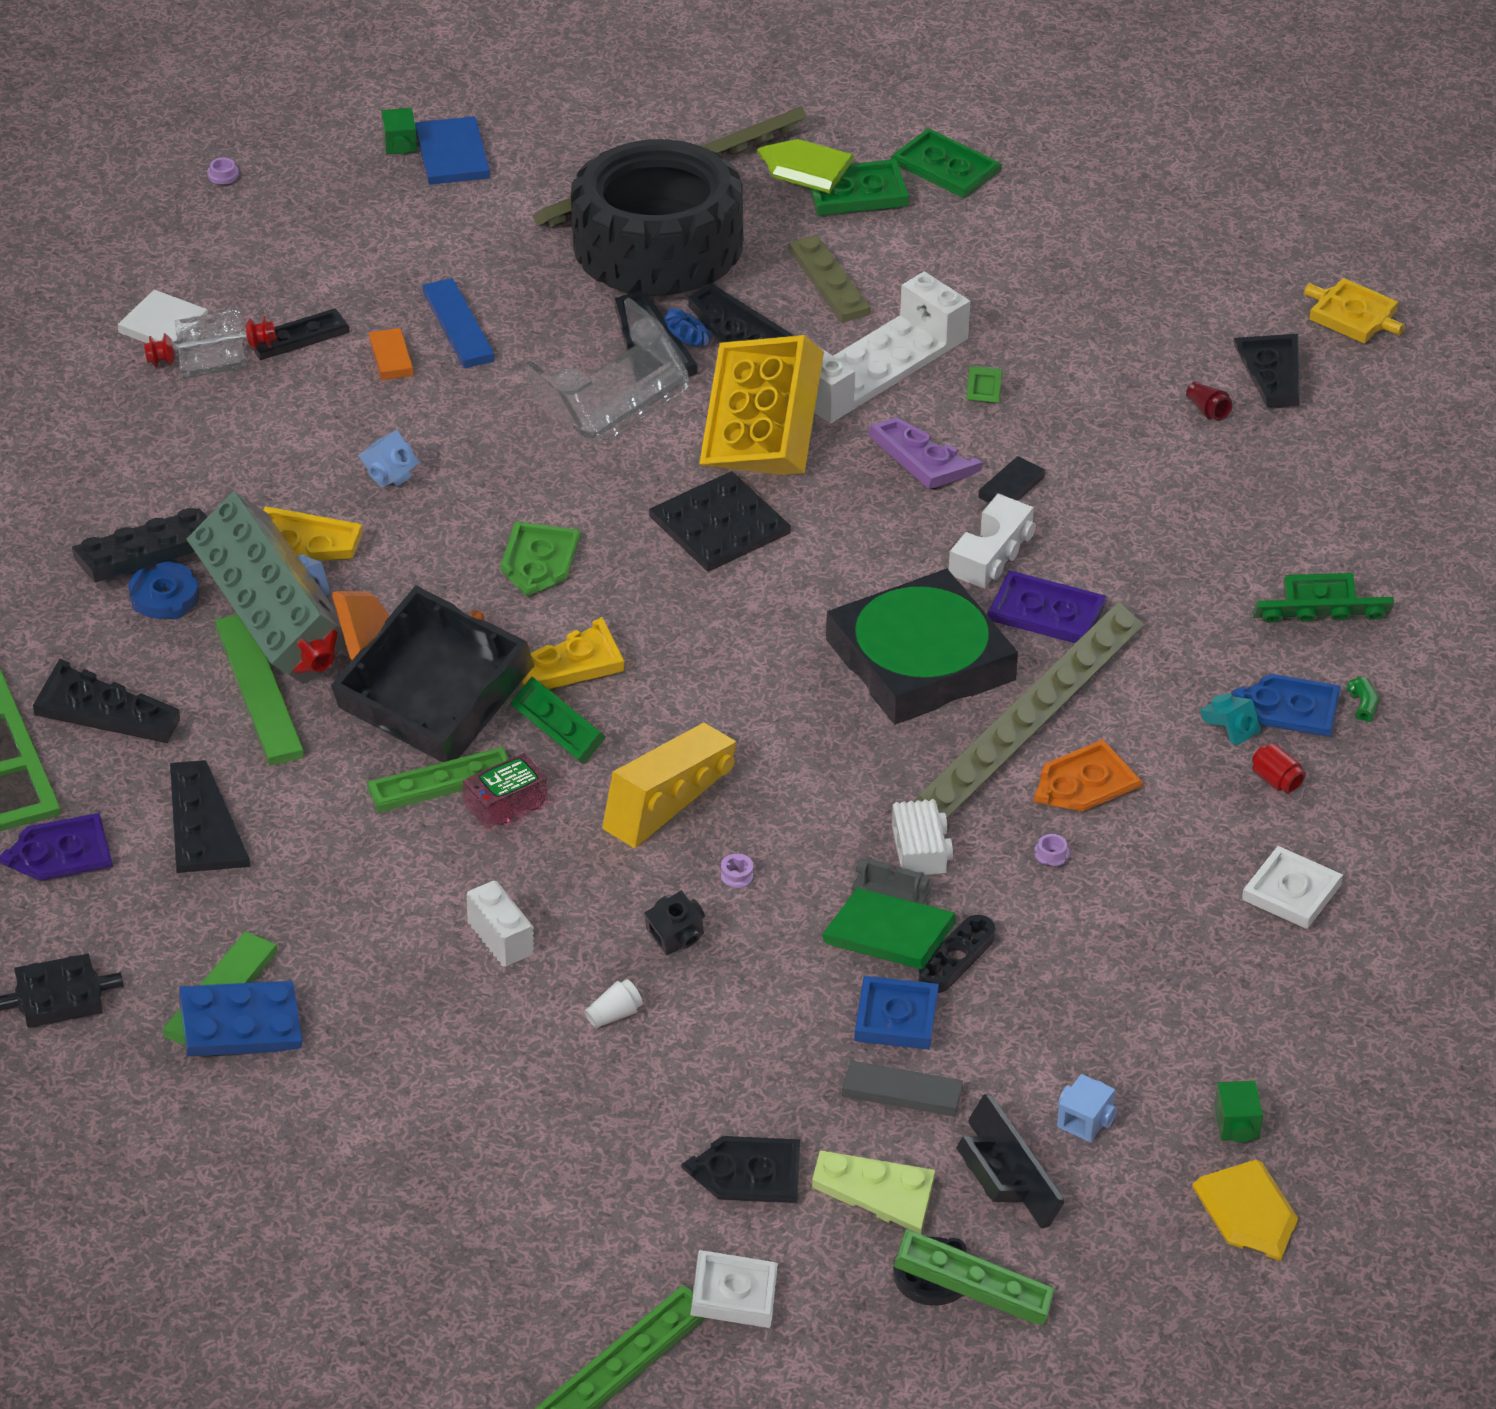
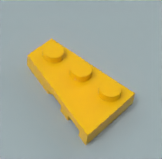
[263,506,363,561]
[519,617,624,689]

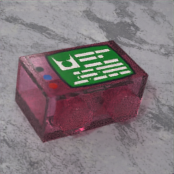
[462,753,548,829]

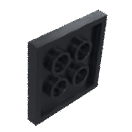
[649,471,791,572]

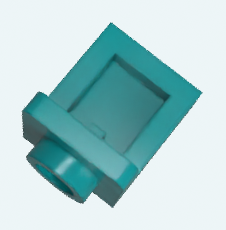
[1200,693,1261,745]

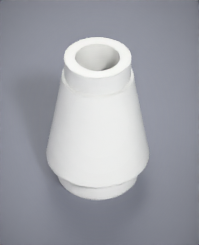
[584,979,643,1029]

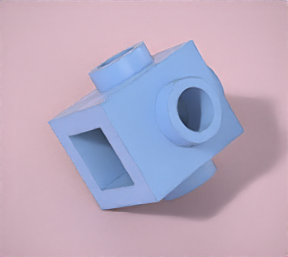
[358,430,420,487]

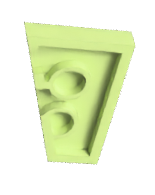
[812,1150,935,1234]

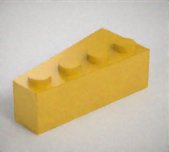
[602,722,737,848]

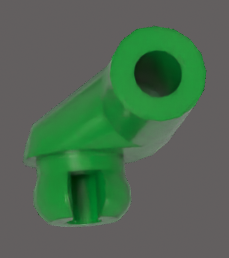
[1347,676,1380,722]

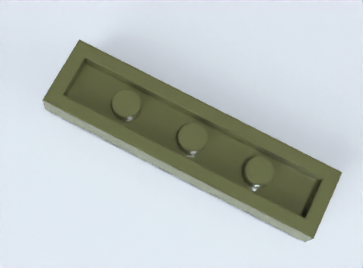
[789,235,871,323]

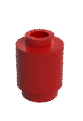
[1252,743,1306,794]

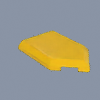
[1192,1159,1298,1261]

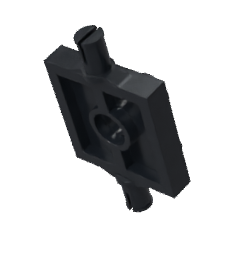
[0,953,124,1028]

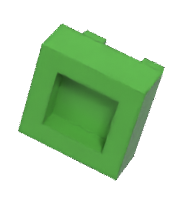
[966,365,1003,403]

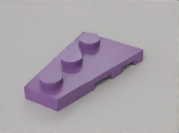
[869,417,983,489]

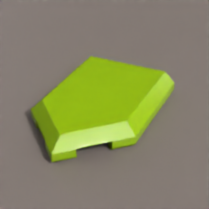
[757,139,854,193]

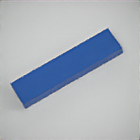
[422,278,494,368]

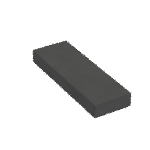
[842,1060,963,1117]

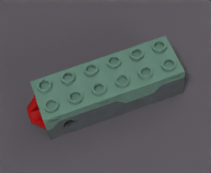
[187,491,346,684]

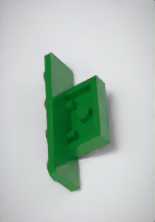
[1253,573,1394,623]

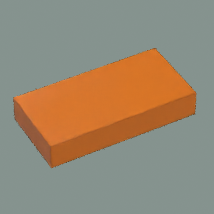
[369,328,413,380]

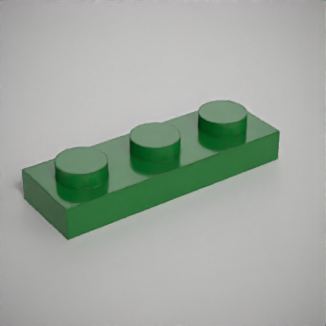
[510,676,606,764]

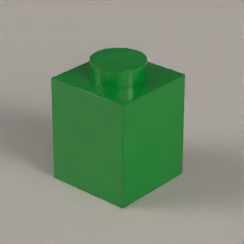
[381,107,417,155]
[1214,1080,1263,1143]

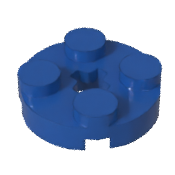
[129,562,199,620]

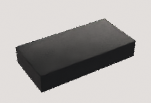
[978,456,1045,503]

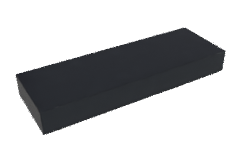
[247,308,349,361]

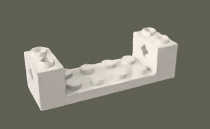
[814,271,970,424]

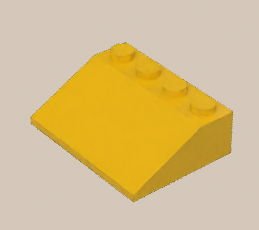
[699,335,824,475]

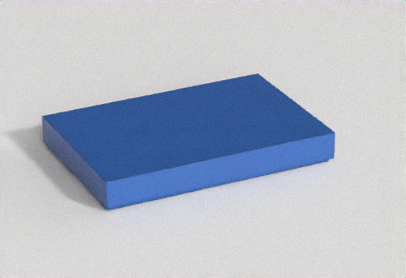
[415,116,490,185]

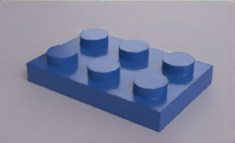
[179,981,302,1057]

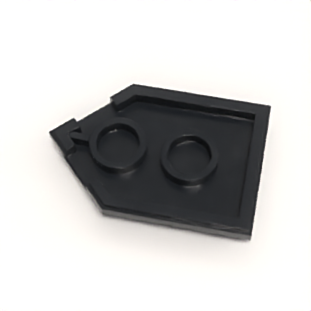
[681,1136,800,1203]

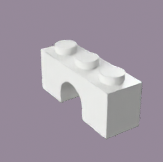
[949,494,1036,589]

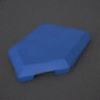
[1231,674,1341,737]

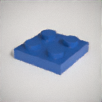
[854,976,939,1050]

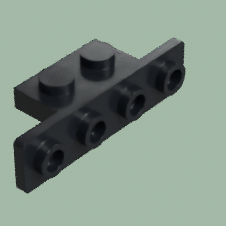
[956,1094,1064,1228]

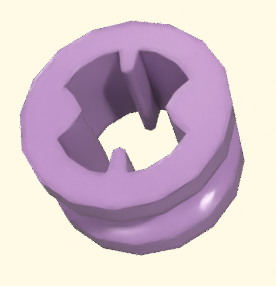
[721,854,753,888]

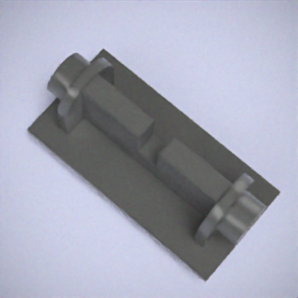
[851,856,933,904]

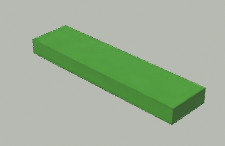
[367,747,510,813]
[163,931,277,1046]
[893,1228,1055,1325]

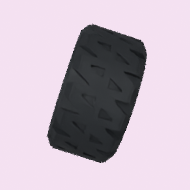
[571,139,744,296]

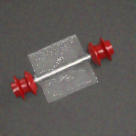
[144,309,277,379]

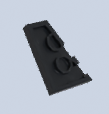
[1234,334,1300,407]

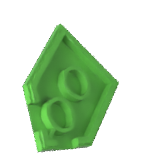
[500,522,581,597]

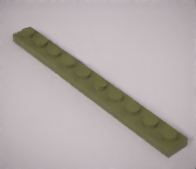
[532,106,807,228]
[914,601,1144,819]

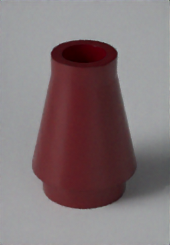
[1186,381,1233,421]

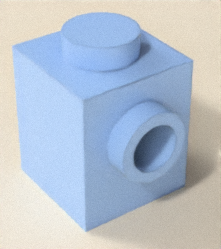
[1057,1074,1117,1142]

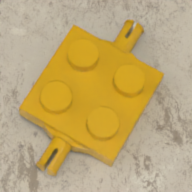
[1304,278,1405,344]

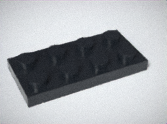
[72,508,208,583]

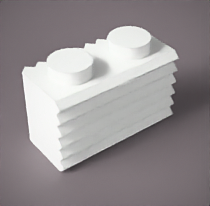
[892,799,953,875]
[467,881,535,967]

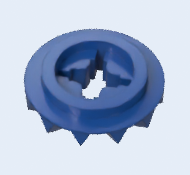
[664,308,712,347]

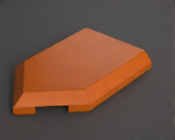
[332,591,390,660]
[1033,739,1143,812]

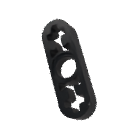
[918,915,995,993]

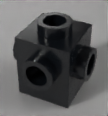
[644,890,705,955]

